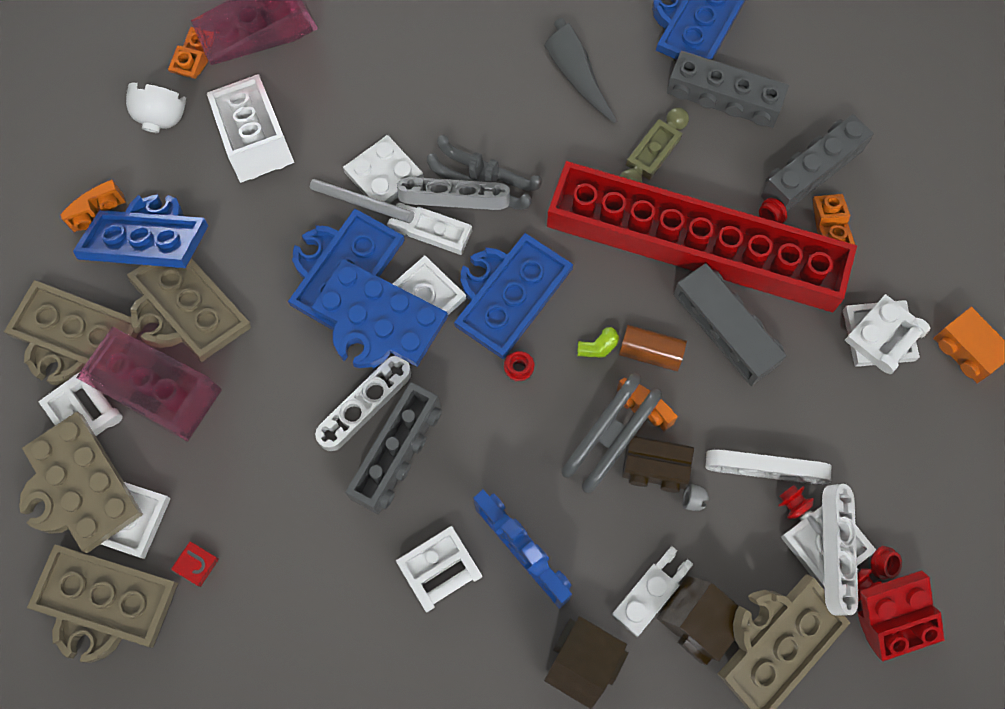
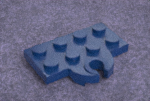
[652,0,746,60]
[73,194,208,268]
[288,209,405,330]
[454,233,573,359]
[311,259,448,369]
[473,489,572,609]

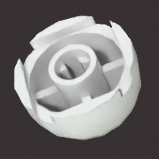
[126,83,186,133]

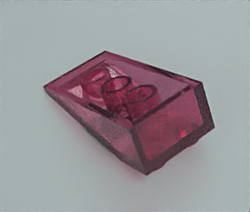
[191,0,318,65]
[76,327,222,442]

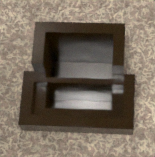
[657,576,739,666]
[544,616,629,709]

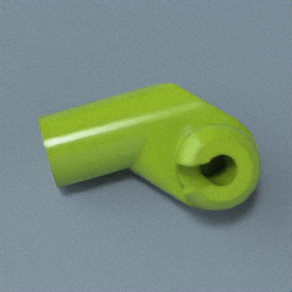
[577,327,619,358]

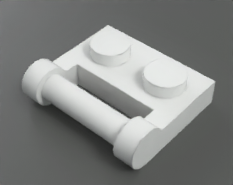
[845,294,930,374]
[38,370,123,436]
[396,526,483,613]

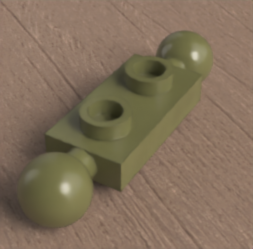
[620,107,689,183]

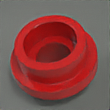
[759,198,787,224]
[504,351,534,381]
[870,546,902,580]

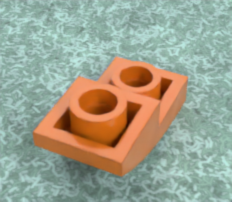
[168,26,219,79]
[60,180,126,232]
[813,194,855,245]
[617,378,678,431]

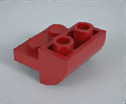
[858,570,945,662]

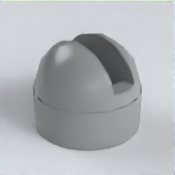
[682,484,709,511]

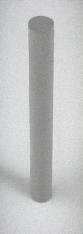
[310,179,414,223]

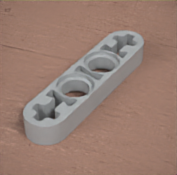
[397,177,510,210]

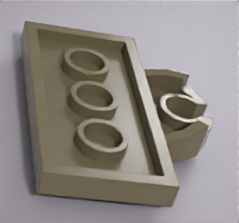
[127,258,251,363]
[4,280,138,385]
[19,411,144,553]
[27,544,178,663]
[717,574,850,709]

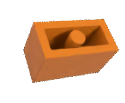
[933,306,1005,384]

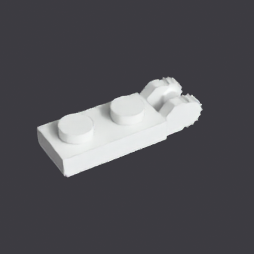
[387,203,472,255]
[612,546,693,637]

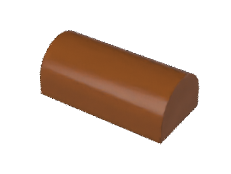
[619,324,687,372]

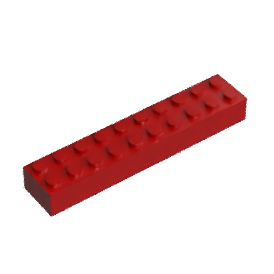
[547,161,857,313]

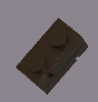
[622,436,694,493]

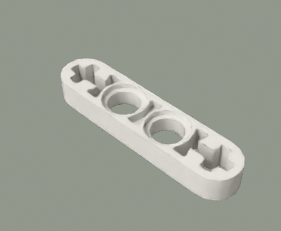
[315,356,411,451]
[705,450,832,484]
[822,484,858,616]

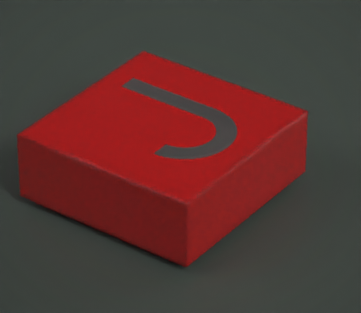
[171,541,219,587]

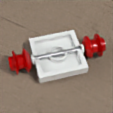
[778,485,882,601]

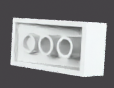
[207,74,294,183]

